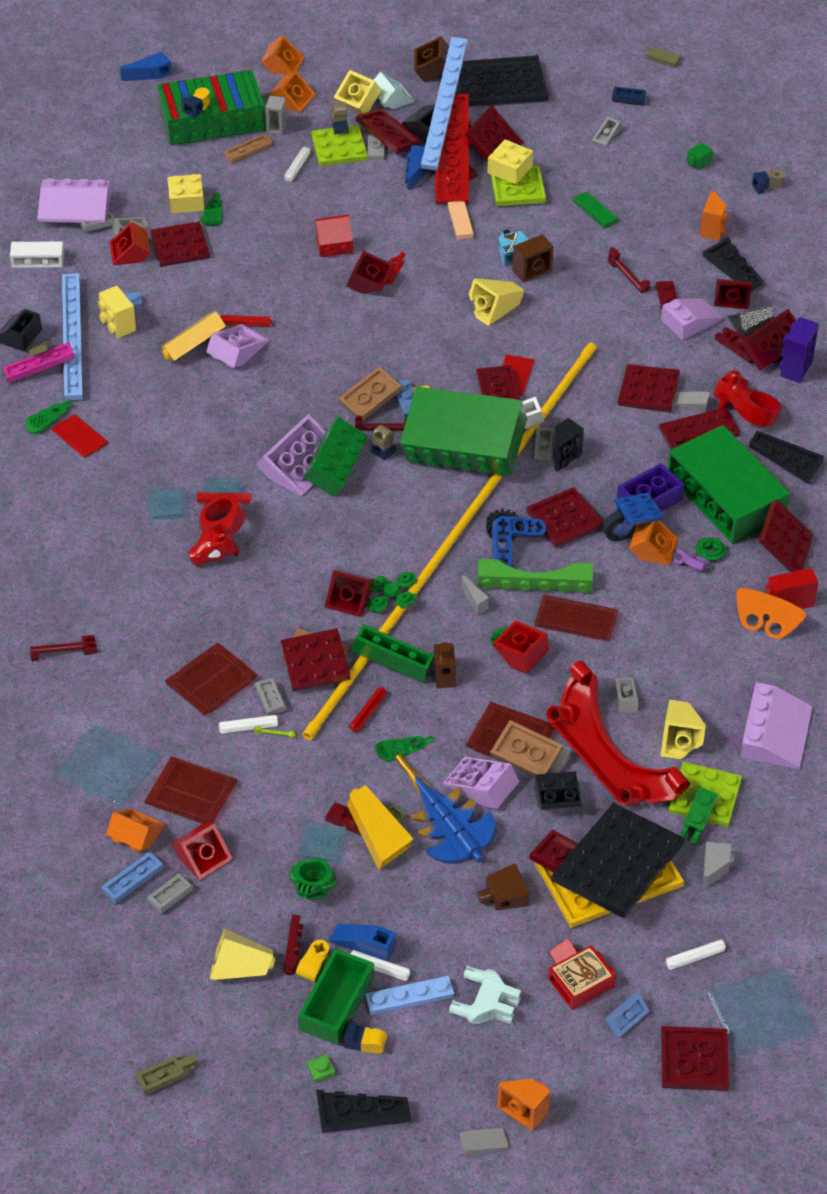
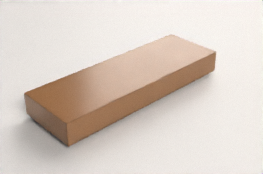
[223,133,273,164]

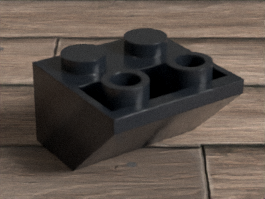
[402,105,435,143]
[0,309,42,351]
[554,418,584,472]
[535,771,582,810]

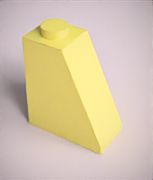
[469,278,525,326]
[661,700,706,759]
[210,928,276,980]

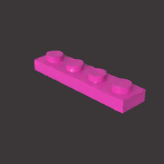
[3,342,75,383]

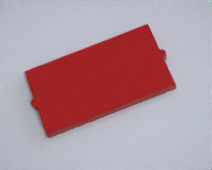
[502,354,535,396]
[51,414,108,458]

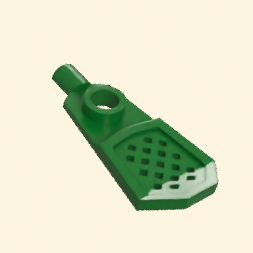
[200,192,222,226]
[26,400,72,434]
[375,736,434,763]

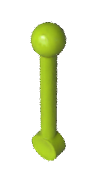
[254,726,296,738]

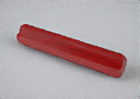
[220,315,272,327]
[197,492,252,504]
[349,687,388,733]

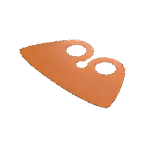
[736,588,806,639]

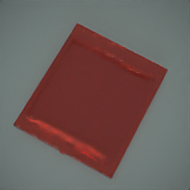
[165,642,257,716]
[466,701,555,762]
[144,756,237,824]

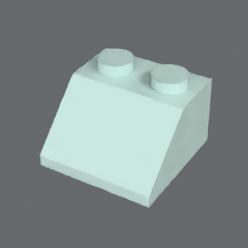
[374,72,415,109]

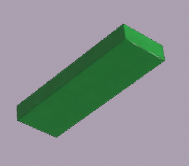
[573,191,618,229]

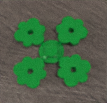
[367,572,417,612]

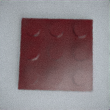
[464,105,524,162]
[150,221,210,267]
[618,364,680,412]
[526,487,604,548]
[759,499,813,572]
[281,628,351,692]
[661,1026,729,1091]

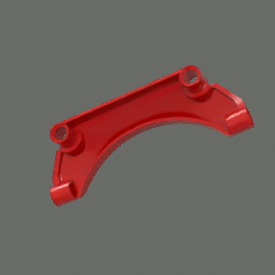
[546,660,690,806]

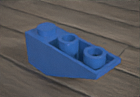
[120,52,172,81]
[405,145,430,190]
[329,924,396,962]

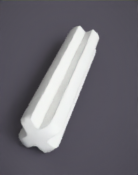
[284,146,310,182]
[219,715,278,734]
[666,939,726,970]
[351,950,410,981]

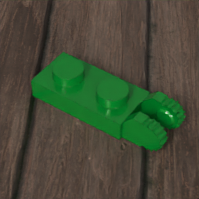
[680,786,718,845]

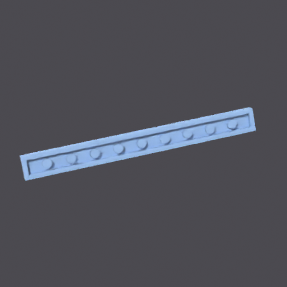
[421,37,468,170]
[62,273,83,401]

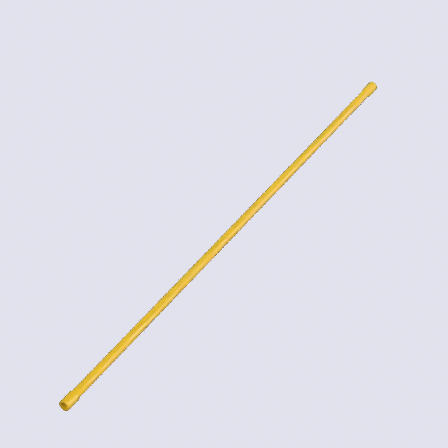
[302,343,597,741]

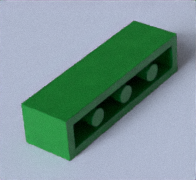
[352,624,434,682]

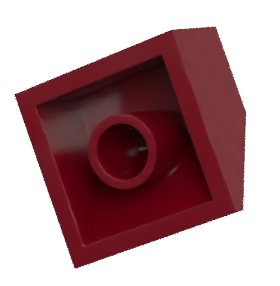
[346,251,394,294]
[714,279,752,310]
[325,569,375,617]

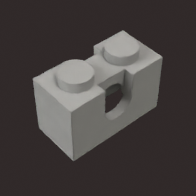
[265,96,287,135]

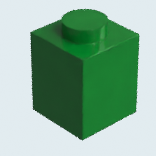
[687,142,713,170]

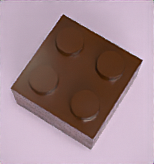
[414,36,449,82]
[512,234,554,283]

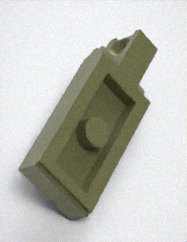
[135,1054,198,1095]

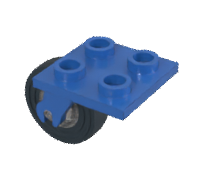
[602,493,664,541]

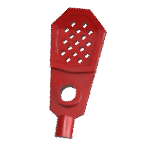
[385,252,406,285]

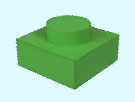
[306,1054,335,1083]

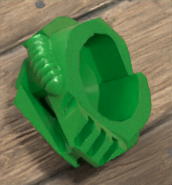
[289,858,337,899]

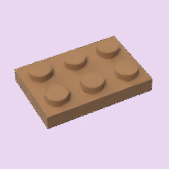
[338,366,403,422]
[490,720,563,777]

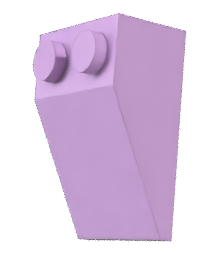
[661,298,724,340]
[206,324,269,368]

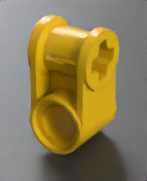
[296,940,330,983]

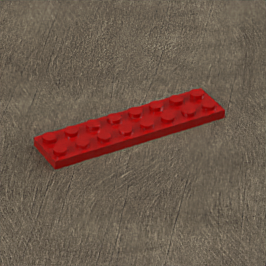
[435,94,469,204]

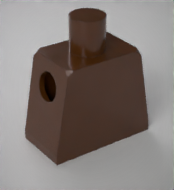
[433,642,456,688]
[477,863,530,911]

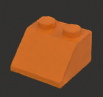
[261,35,305,75]
[269,69,316,113]
[700,191,728,241]
[629,520,678,566]
[106,808,166,852]
[497,1079,550,1131]

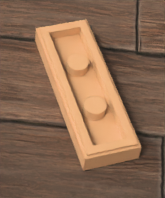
[448,202,473,240]

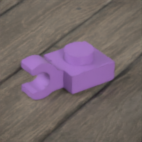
[673,549,710,571]

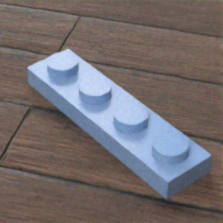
[365,976,454,1015]

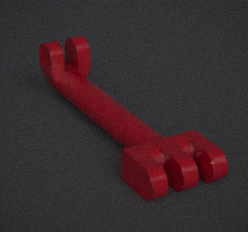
[608,247,651,293]
[355,415,407,431]
[29,635,98,662]

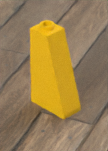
[161,311,226,361]
[347,785,413,870]

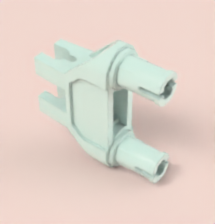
[449,965,521,1024]

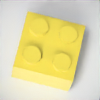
[334,70,382,114]
[488,140,533,184]
[168,174,204,213]
[98,286,136,338]

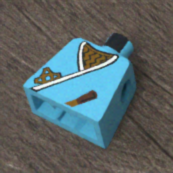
[498,229,529,266]

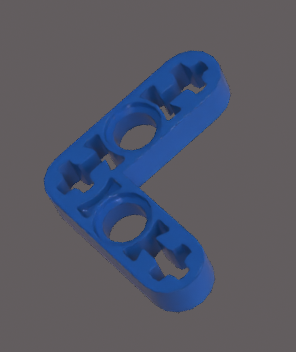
[492,516,546,566]

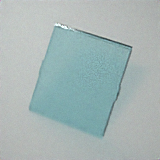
[54,725,160,807]
[707,970,817,1056]

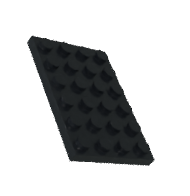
[456,55,548,106]
[551,802,686,918]

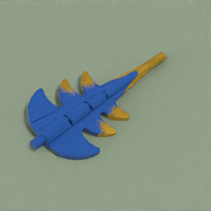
[395,754,495,864]

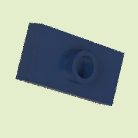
[612,86,646,105]

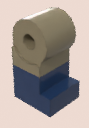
[331,102,349,134]
[752,169,785,194]
[372,425,397,460]

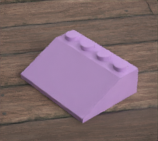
[37,178,111,223]
[256,414,326,496]
[740,682,813,769]

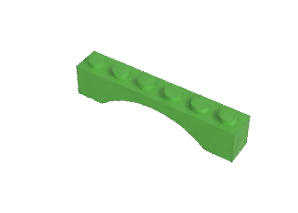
[478,559,593,593]

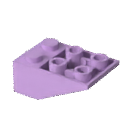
[443,757,519,809]

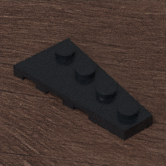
[703,237,763,292]
[749,430,824,484]
[316,1089,411,1133]

